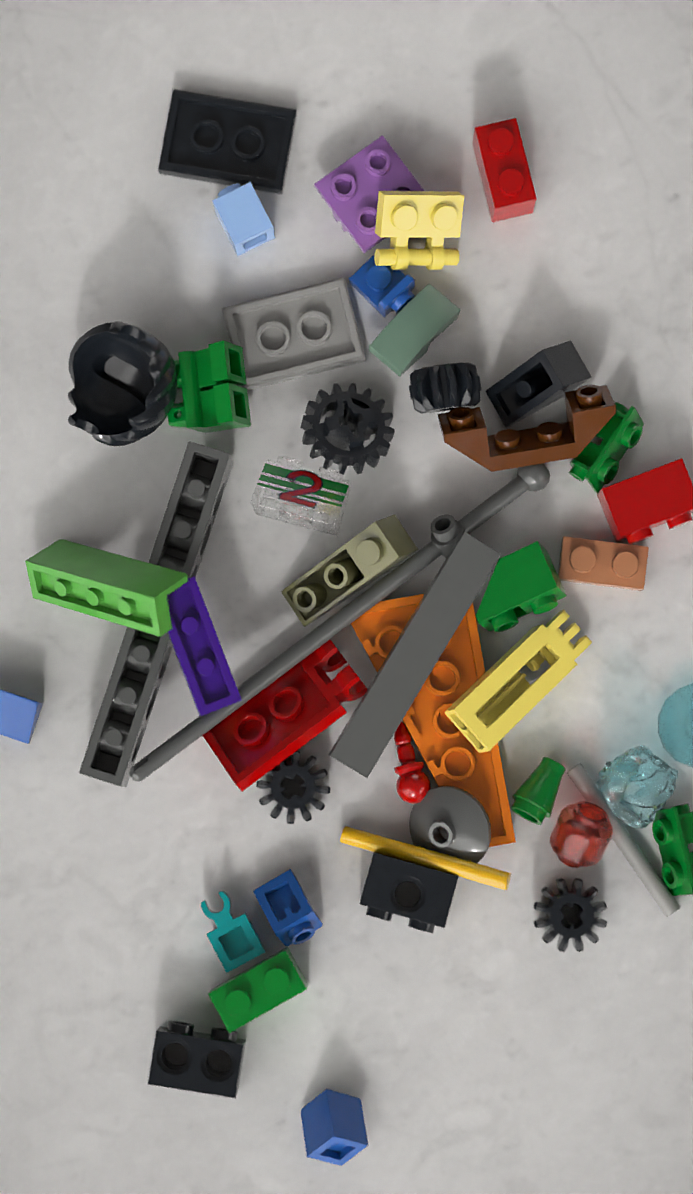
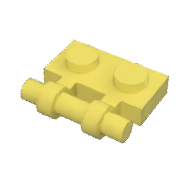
[374,191,464,270]

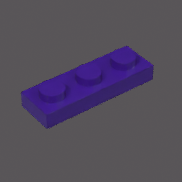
[167,576,242,716]

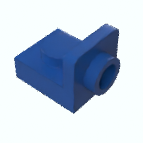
[349,255,415,318]
[253,869,323,946]

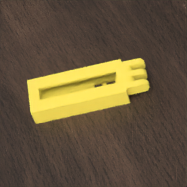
[444,609,592,753]

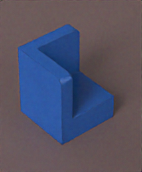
[301,1089,368,1166]

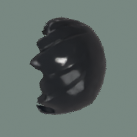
[68,321,177,446]

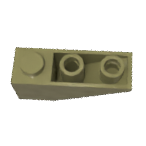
[281,514,419,627]

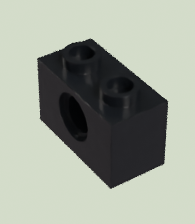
[360,852,458,933]

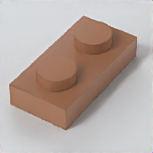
[558,536,649,591]

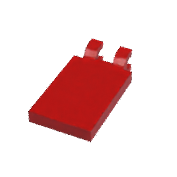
[202,639,367,792]

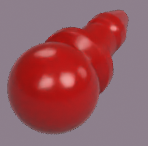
[394,721,431,804]

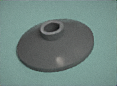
[409,786,491,863]

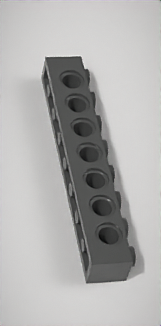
[79,441,233,787]

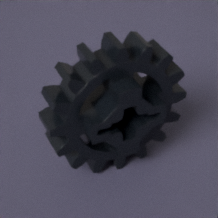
[300,383,395,475]

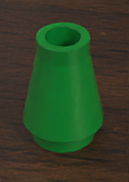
[511,757,566,825]

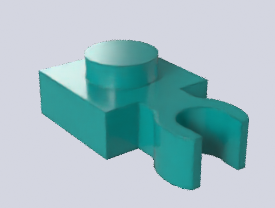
[201,891,266,973]

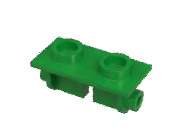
[569,402,644,494]
[651,803,693,896]

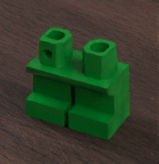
[168,340,251,433]

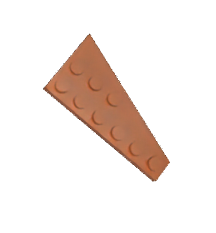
[351,594,516,847]

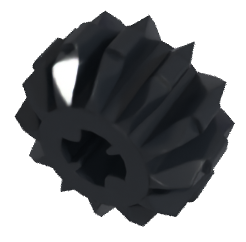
[409,362,482,413]
[256,750,331,824]
[533,878,607,952]

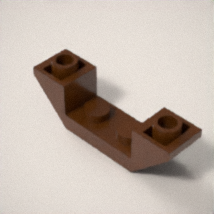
[438,385,616,472]

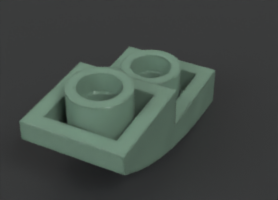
[368,283,461,377]

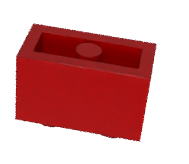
[472,118,537,223]
[597,458,693,545]

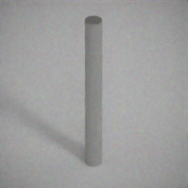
[567,763,680,917]

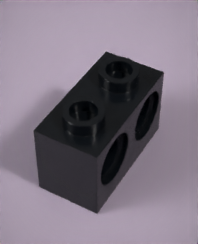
[148,1021,246,1098]

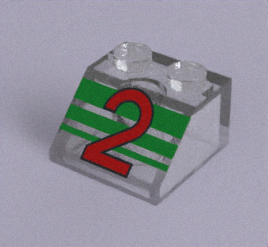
[251,456,351,536]

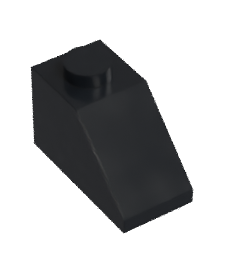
[485,340,592,427]

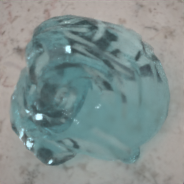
[596,745,678,828]

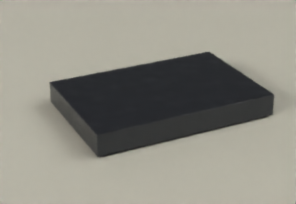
[158,89,297,195]

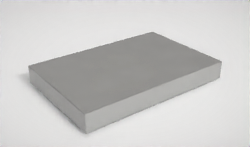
[222,277,366,391]

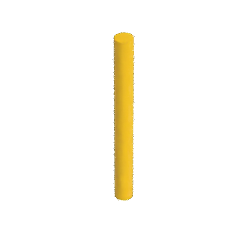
[340,826,511,890]

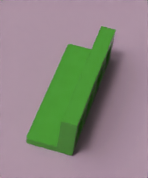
[25,539,188,637]

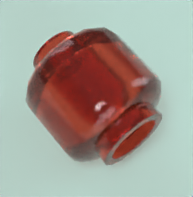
[549,801,613,868]

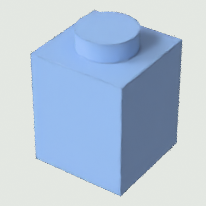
[212,182,275,256]

